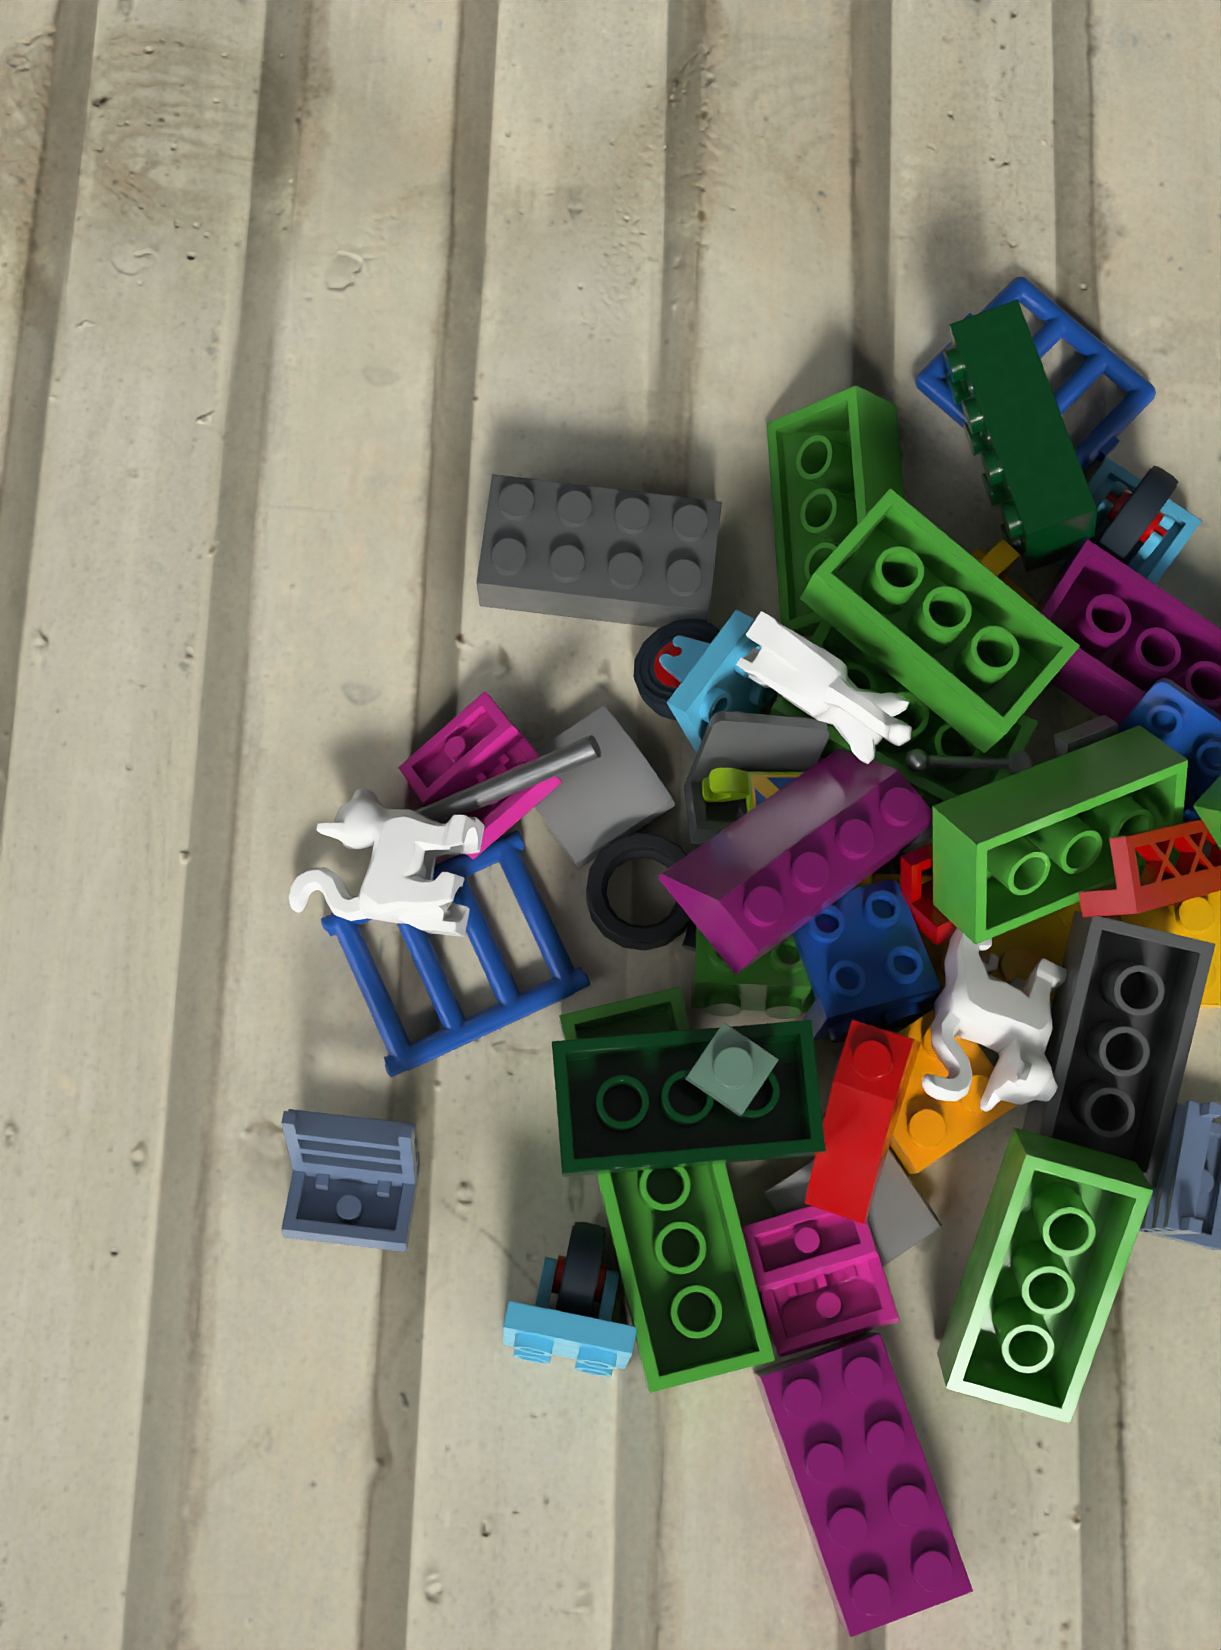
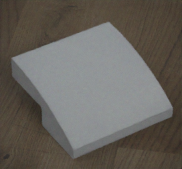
[535,705,675,870]
[764,1146,942,1266]

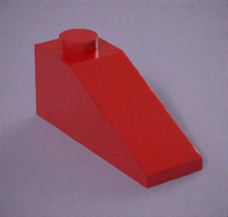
[804,1020,921,1224]

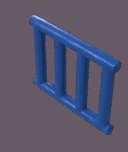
[321,830,590,1077]

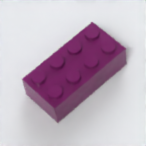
[1035,539,1221,727]
[753,1331,973,1637]

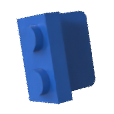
[1118,678,1221,822]
[792,880,941,1043]

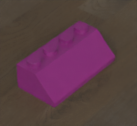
[658,749,933,976]

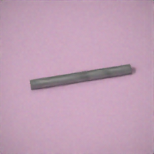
[415,735,601,824]

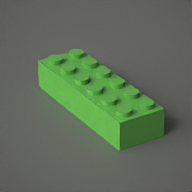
[559,986,775,1393]

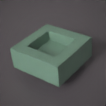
[686,1022,779,1116]

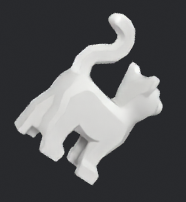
[736,611,912,764]
[289,788,485,937]
[922,928,1067,1112]

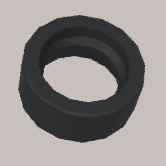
[586,832,691,951]

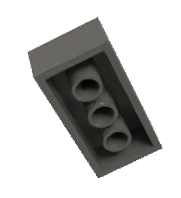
[476,474,722,628]
[1022,911,1215,1188]

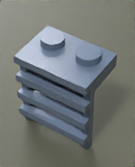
[1139,1100,1221,1250]
[281,1109,420,1252]

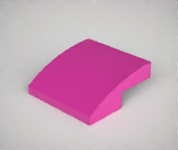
[398,691,562,860]
[741,1206,901,1357]

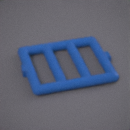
[915,277,1156,472]

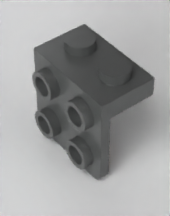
[684,711,830,844]

